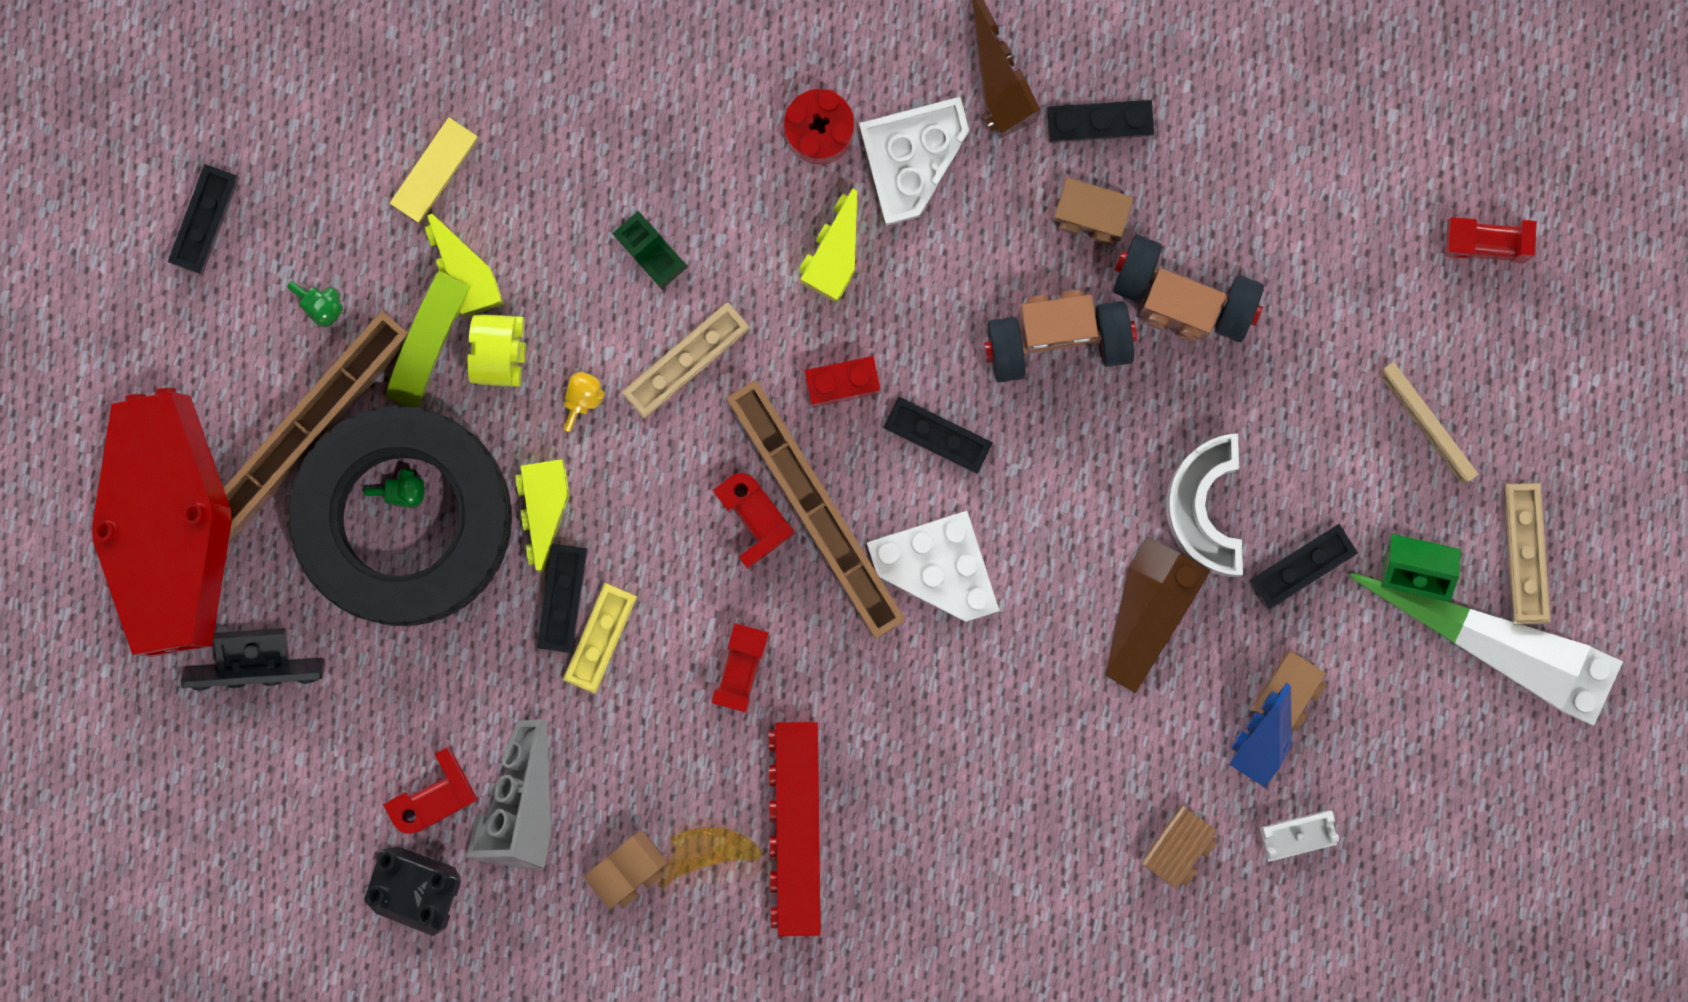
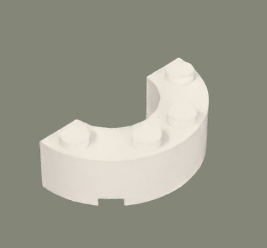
[1166,433,1243,577]

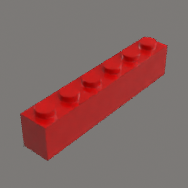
[768,722,821,936]

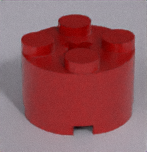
[784,89,854,165]

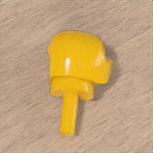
[563,372,605,432]

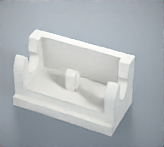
[1260,810,1339,862]

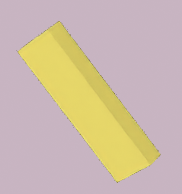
[390,117,478,224]
[563,583,637,694]

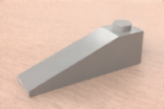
[466,719,551,868]

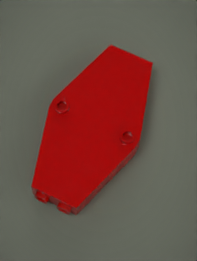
[92,388,232,657]

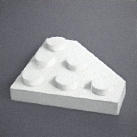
[859,97,969,226]
[867,511,999,622]

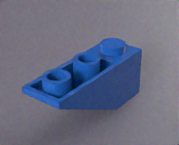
[1229,682,1292,787]

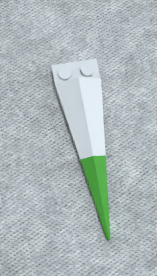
[1349,573,1623,726]

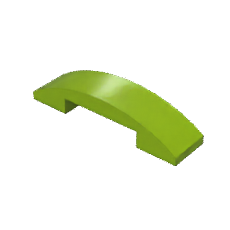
[385,271,471,408]

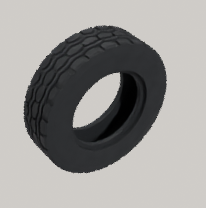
[288,405,512,626]

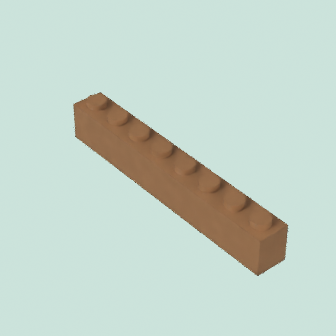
[224,311,408,546]
[726,380,906,640]

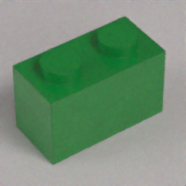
[1381,534,1461,602]

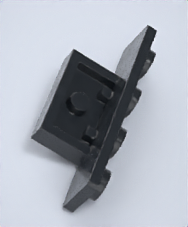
[180,628,325,691]

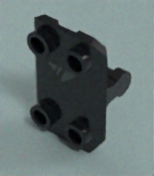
[364,847,461,936]

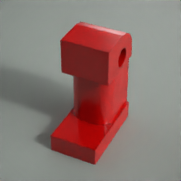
[1445,217,1537,263]
[712,473,795,569]
[711,623,769,713]
[382,747,478,834]

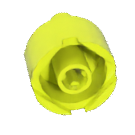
[468,315,526,387]

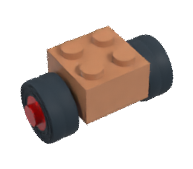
[1113,235,1264,343]
[984,290,1137,383]

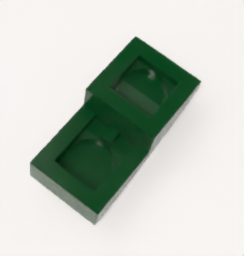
[612,211,688,290]

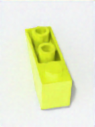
[798,188,857,303]
[425,214,504,318]
[516,459,570,572]

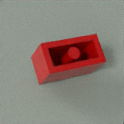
[804,356,881,408]

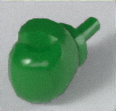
[287,281,343,327]
[364,469,425,508]

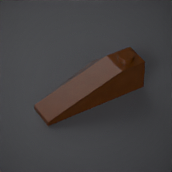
[971,0,1040,139]
[1105,537,1210,693]

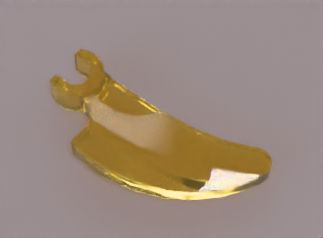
[658,827,762,887]

